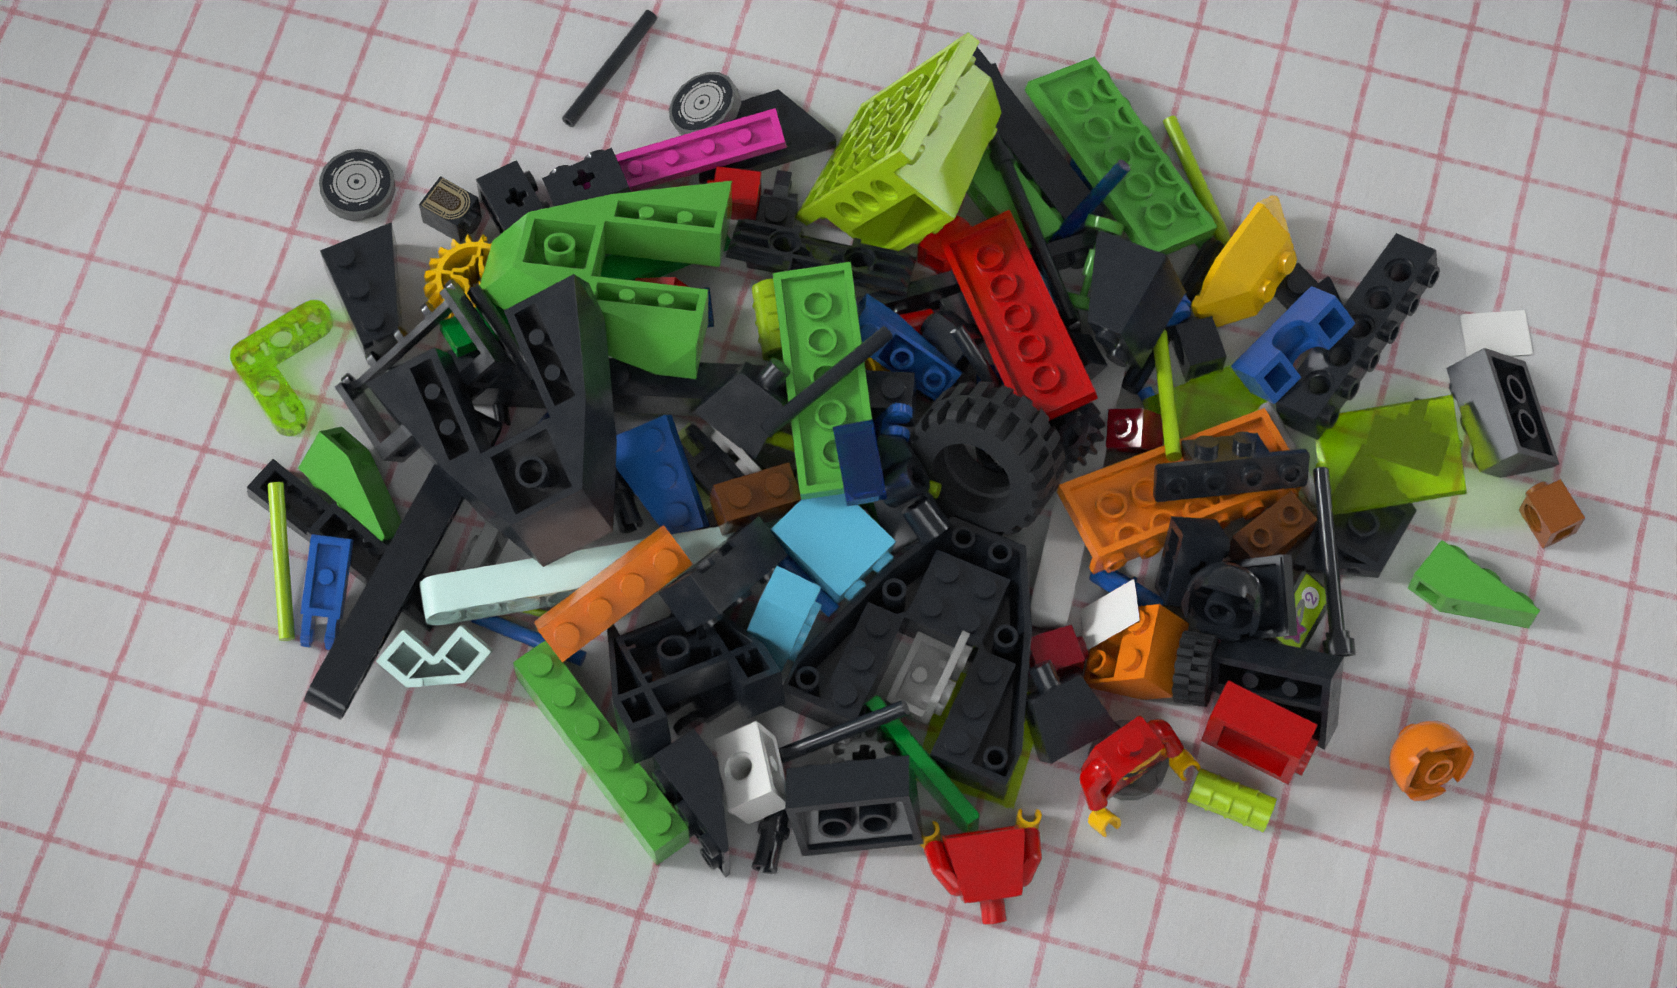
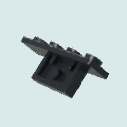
[1153,432,1310,502]

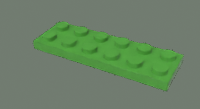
[773,262,881,500]

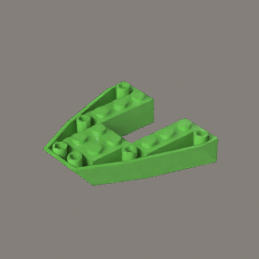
[480,181,732,379]

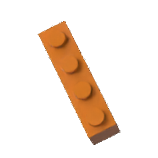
[534,525,693,662]

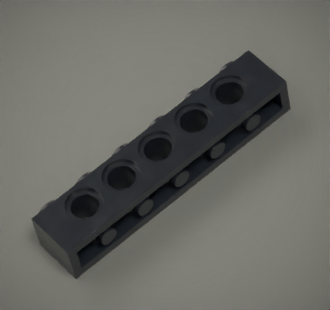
[1275,233,1440,440]

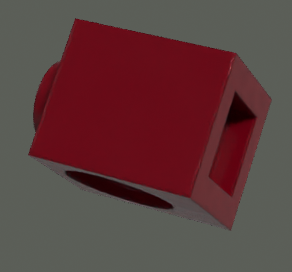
[1106,408,1163,455]
[1029,624,1089,687]

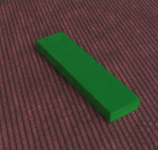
[865,695,980,832]

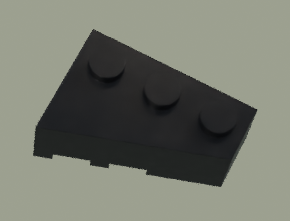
[1210,636,1344,750]

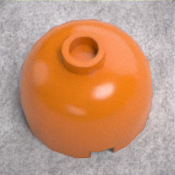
[1389,721,1474,801]

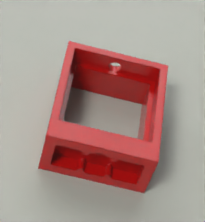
[1201,681,1319,785]

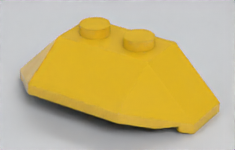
[1191,195,1297,327]

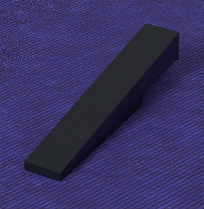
[973,46,1106,237]
[247,459,436,632]

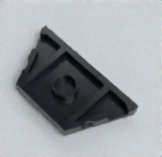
[699,89,836,184]
[1292,445,1417,578]

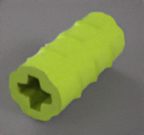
[751,279,783,362]
[1187,768,1277,833]

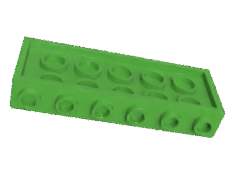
[1024,56,1217,255]

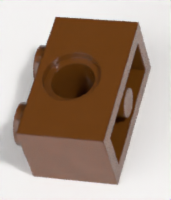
[1228,491,1318,560]

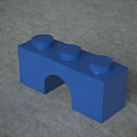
[1230,286,1356,404]

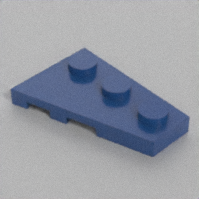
[616,415,710,534]

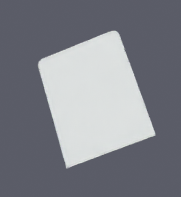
[1460,310,1533,357]
[1081,579,1140,650]

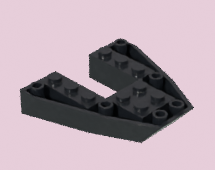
[366,274,617,567]
[782,516,1032,801]

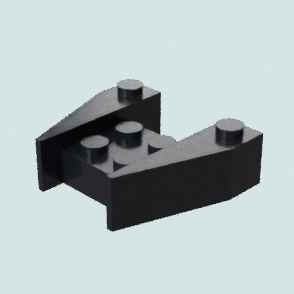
[607,615,785,764]

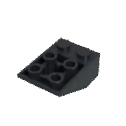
[651,729,730,878]

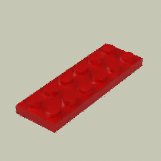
[939,210,1098,421]

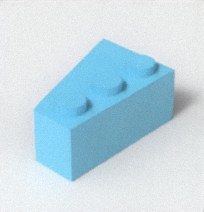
[747,566,822,672]

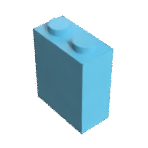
[770,493,896,604]

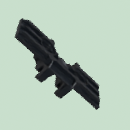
[726,218,917,296]

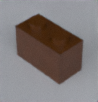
[709,462,801,536]

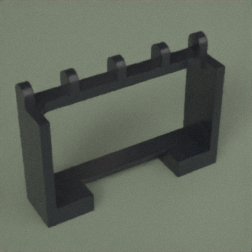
[335,279,514,463]

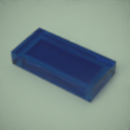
[833,420,887,507]

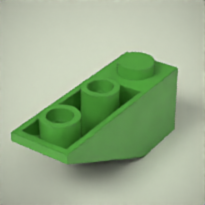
[298,426,402,541]
[1407,540,1540,629]

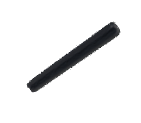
[1122,237,1224,395]

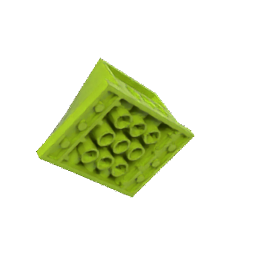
[795,32,1002,251]

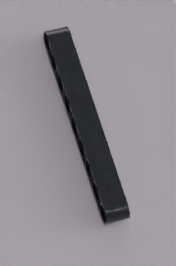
[304,410,503,720]

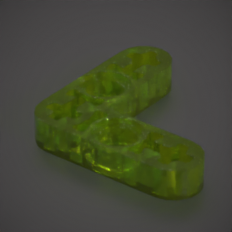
[230,300,333,436]

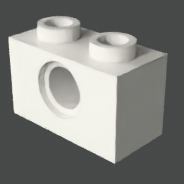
[714,721,786,825]

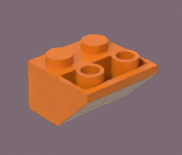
[1084,604,1189,700]

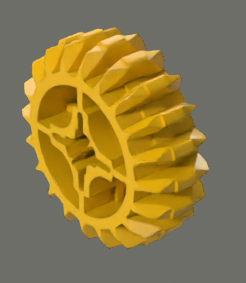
[423,234,492,320]

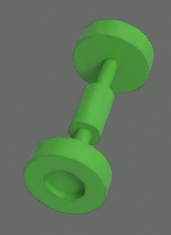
[1068,214,1125,311]

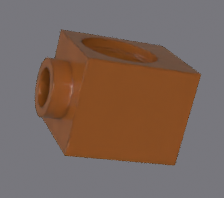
[1519,479,1585,549]

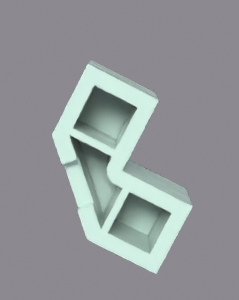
[376,624,494,688]

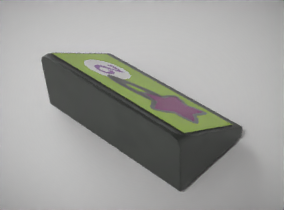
[1263,570,1327,649]

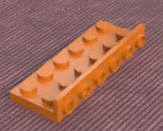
[1057,408,1301,574]

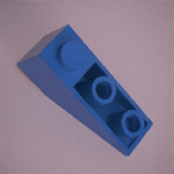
[857,293,962,401]

